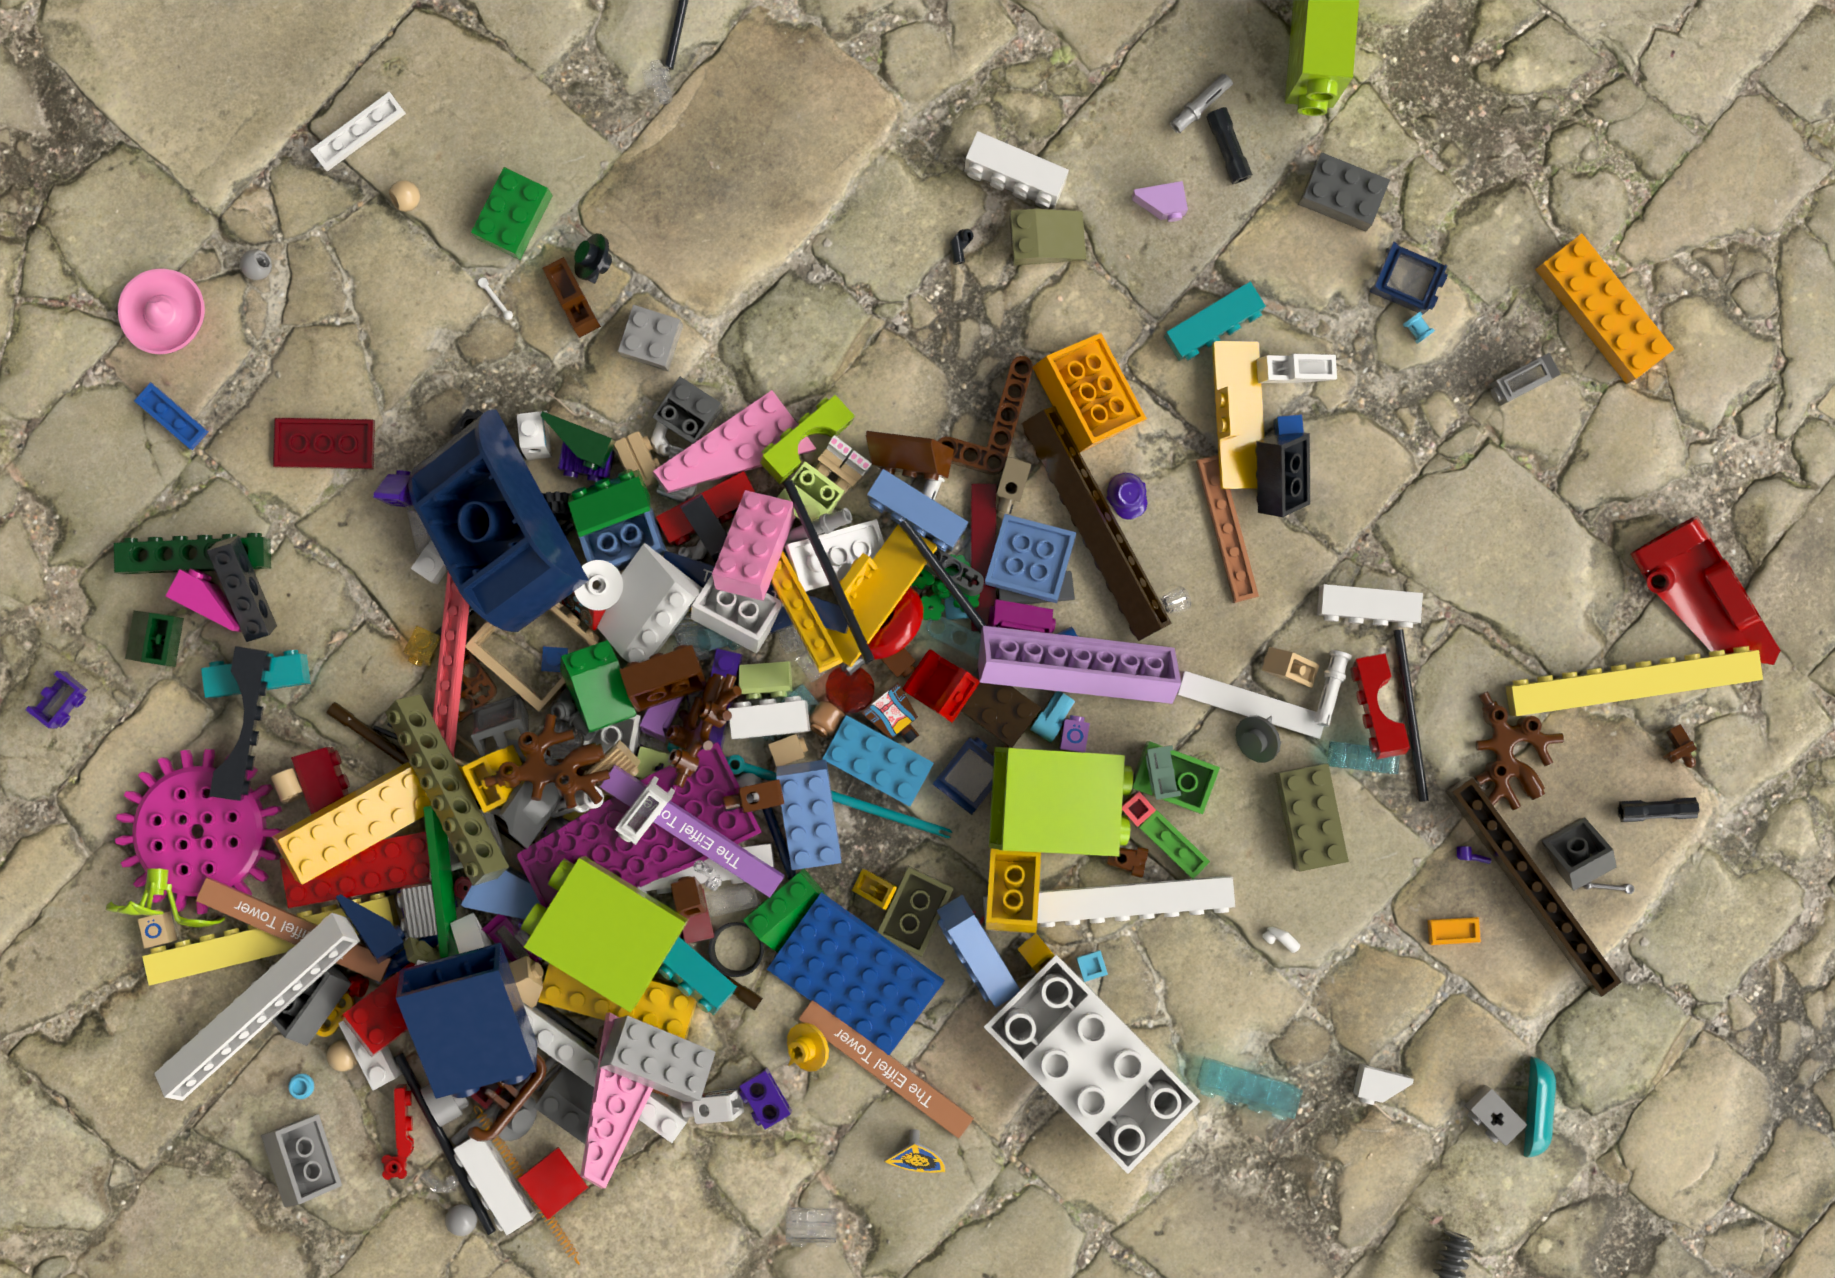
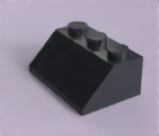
[1255,432,1310,518]

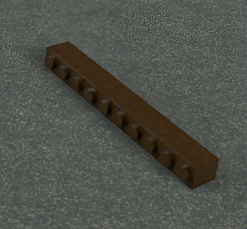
[1021,406,1172,641]
[1445,777,1622,997]

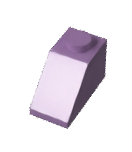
[1132,181,1188,222]

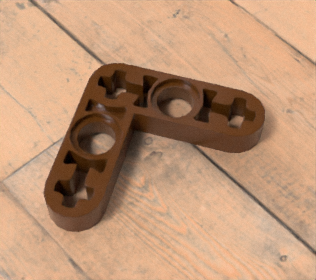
[432,644,497,725]

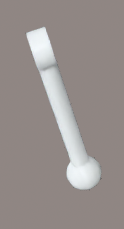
[478,278,513,320]

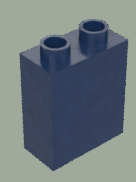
[396,943,537,1099]

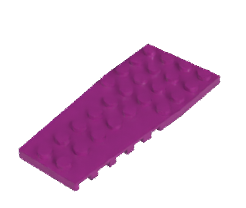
[517,742,761,909]

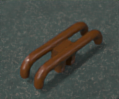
[467,1053,547,1142]

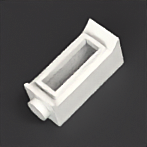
[615,776,675,845]

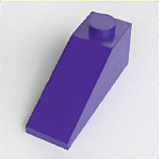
[373,470,414,508]

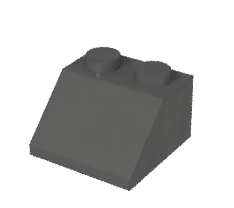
[1542,817,1617,891]

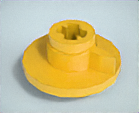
[787,1022,829,1072]

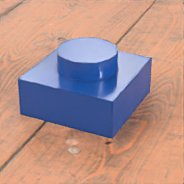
[541,646,568,672]

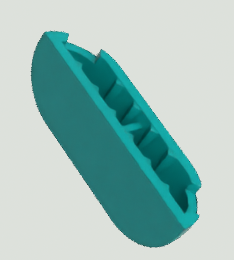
[1524,1056,1556,1158]

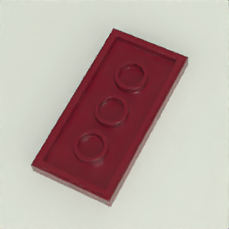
[273,418,375,469]

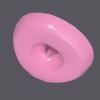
[118,269,205,354]

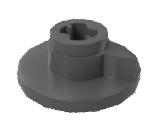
[1235,716,1281,763]
[492,1090,537,1141]

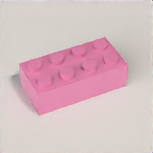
[712,490,795,601]

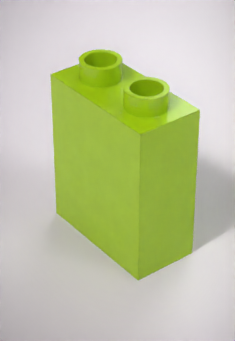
[1285,0,1359,116]
[989,747,1133,856]
[520,856,689,1013]

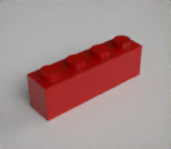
[656,471,755,546]

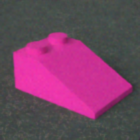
[166,568,242,632]

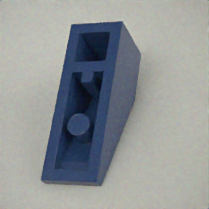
[336,894,406,964]

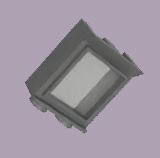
[471,694,529,757]

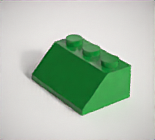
[568,469,650,537]
[743,868,827,953]

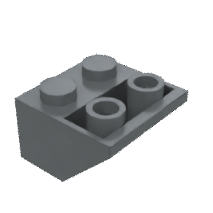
[653,376,724,444]

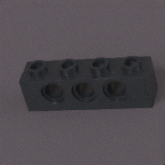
[207,535,277,642]

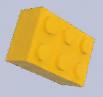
[986,849,1041,933]

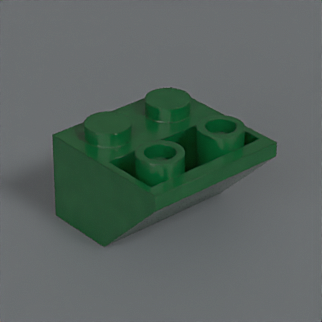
[125,610,184,667]

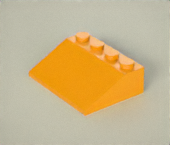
[1033,333,1147,453]

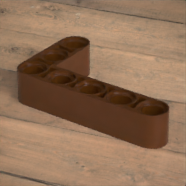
[938,356,1033,475]

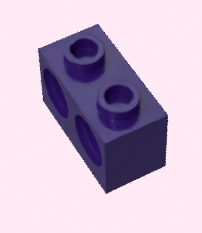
[739,1067,792,1130]

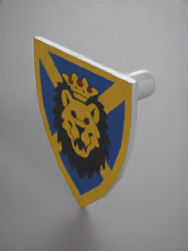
[884,1129,945,1173]

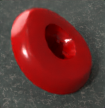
[860,587,923,660]

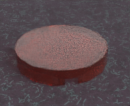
[825,667,875,713]

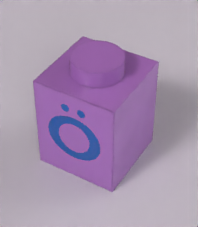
[1059,715,1090,753]

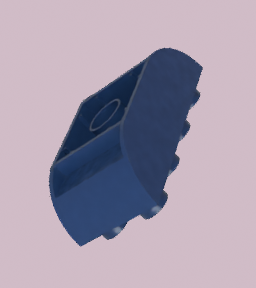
[408,409,589,632]

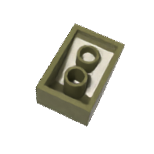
[1009,209,1086,266]

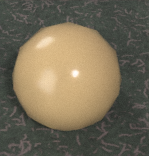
[389,180,420,212]
[327,1040,357,1072]

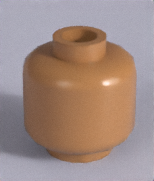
[809,700,845,738]

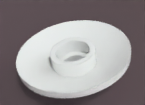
[574,560,623,610]

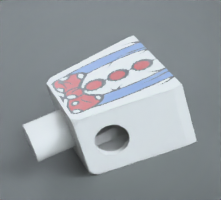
[681,1087,744,1124]

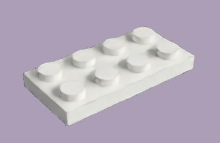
[785,519,884,592]

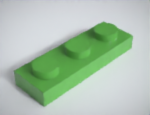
[1139,810,1210,879]

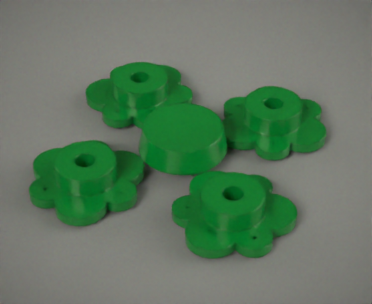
[911,554,980,621]

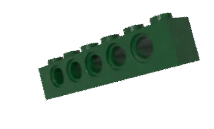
[114,533,271,575]

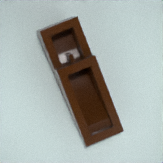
[542,257,601,338]

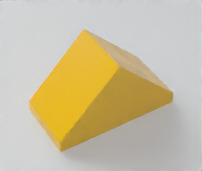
[852,868,897,910]

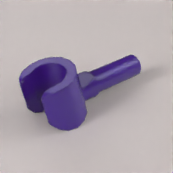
[1457,846,1491,864]

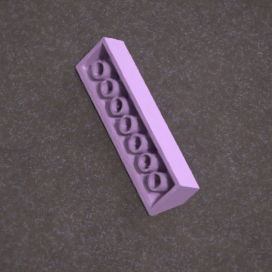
[978,626,1181,704]

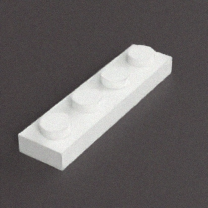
[310,92,406,171]

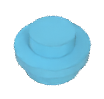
[288,1073,314,1099]

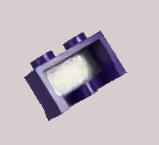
[26,671,88,729]

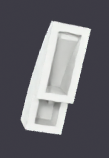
[1257,354,1337,383]

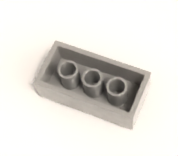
[599,1016,716,1102]

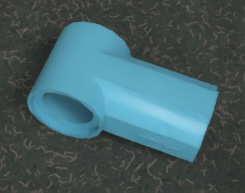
[1030,691,1075,743]

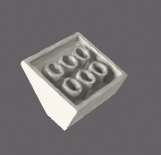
[597,543,703,663]

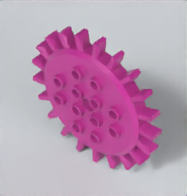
[115,749,283,914]

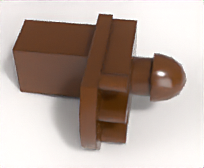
[1662,724,1697,768]

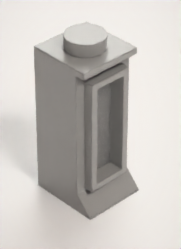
[1490,353,1561,406]

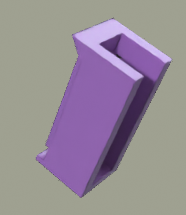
[640,696,684,742]

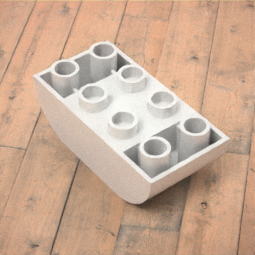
[984,955,1200,1174]

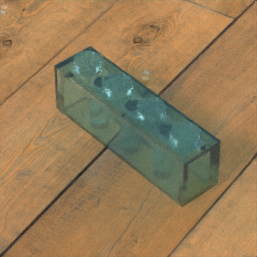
[1195,1056,1303,1121]

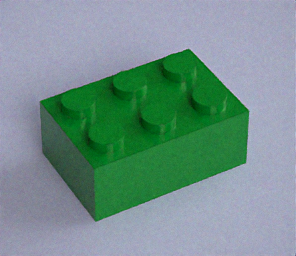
[471,167,553,260]

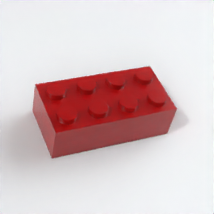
[341,962,415,1057]

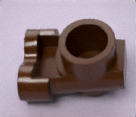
[1107,847,1149,878]

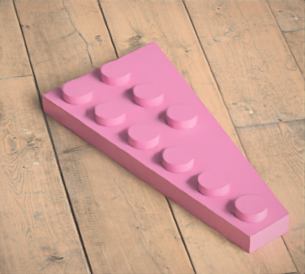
[652,390,816,494]
[580,1012,653,1189]

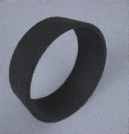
[708,922,764,977]

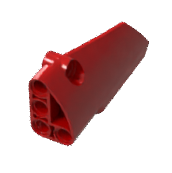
[1630,516,1781,665]

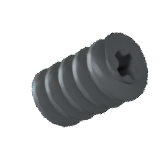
[1433,1230,1475,1278]

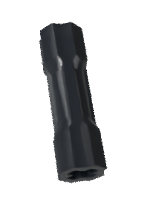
[1206,107,1253,184]
[1618,797,1700,822]

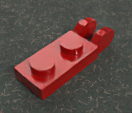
[394,1084,415,1159]

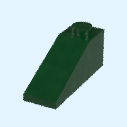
[540,411,615,471]

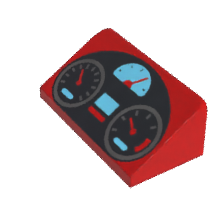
[562,592,606,630]

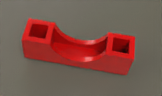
[1350,653,1410,759]

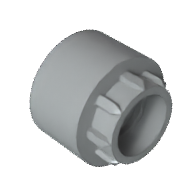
[420,1084,469,1127]

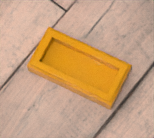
[1427,917,1481,945]

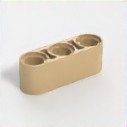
[271,768,304,804]

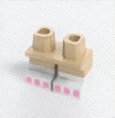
[815,435,872,496]

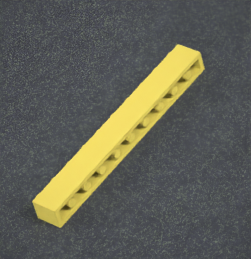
[1505,646,1763,716]
[142,892,400,986]

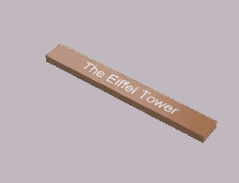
[196,877,392,982]
[799,1000,974,1139]

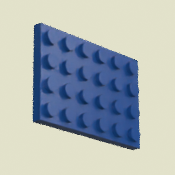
[767,892,945,1055]

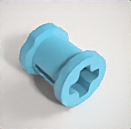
[1403,311,1435,344]

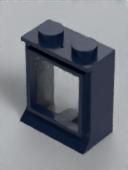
[1369,242,1448,315]
[933,737,994,815]

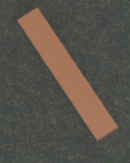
[1196,455,1259,603]

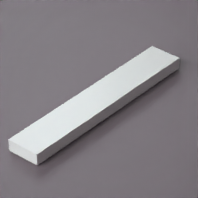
[1177,671,1324,739]

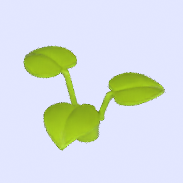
[106,869,225,927]

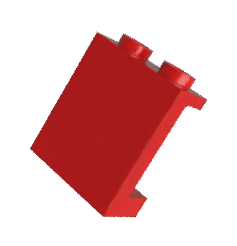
[902,649,980,723]

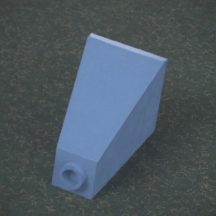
[461,866,540,919]

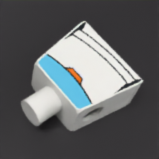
[517,411,552,460]

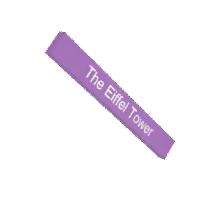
[600,765,784,897]

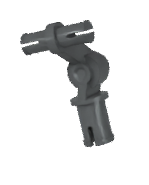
[551,684,598,741]

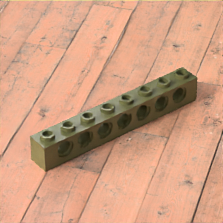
[385,694,509,886]

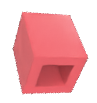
[1122,791,1156,827]

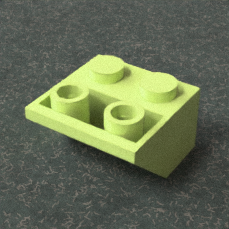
[777,461,845,522]
[739,661,793,700]

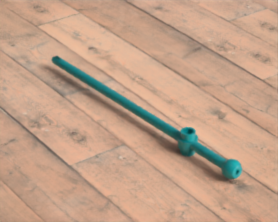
[667,743,953,838]

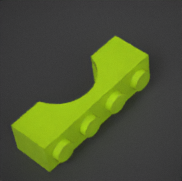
[760,395,855,484]

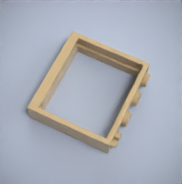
[465,602,600,712]

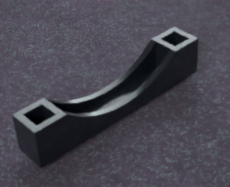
[209,646,272,801]

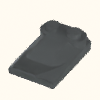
[498,753,569,849]

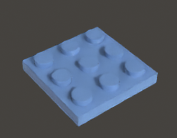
[985,514,1076,603]

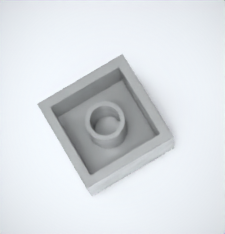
[618,305,683,371]

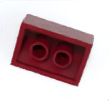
[291,747,350,815]

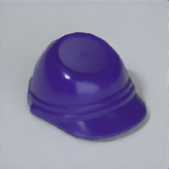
[1106,472,1148,520]

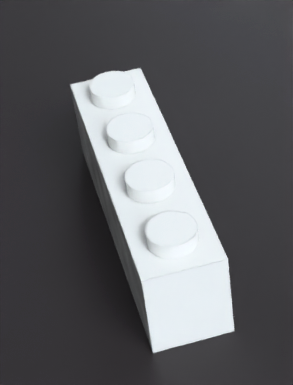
[1317,584,1423,628]
[453,1129,537,1235]

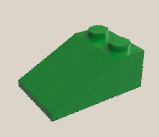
[560,640,636,733]

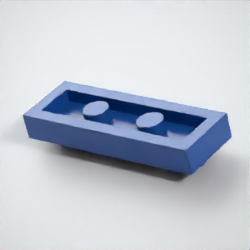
[134,382,209,450]

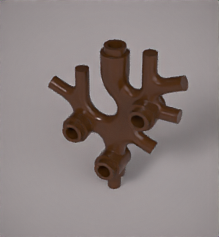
[666,673,742,788]
[1474,691,1564,810]
[484,714,610,809]

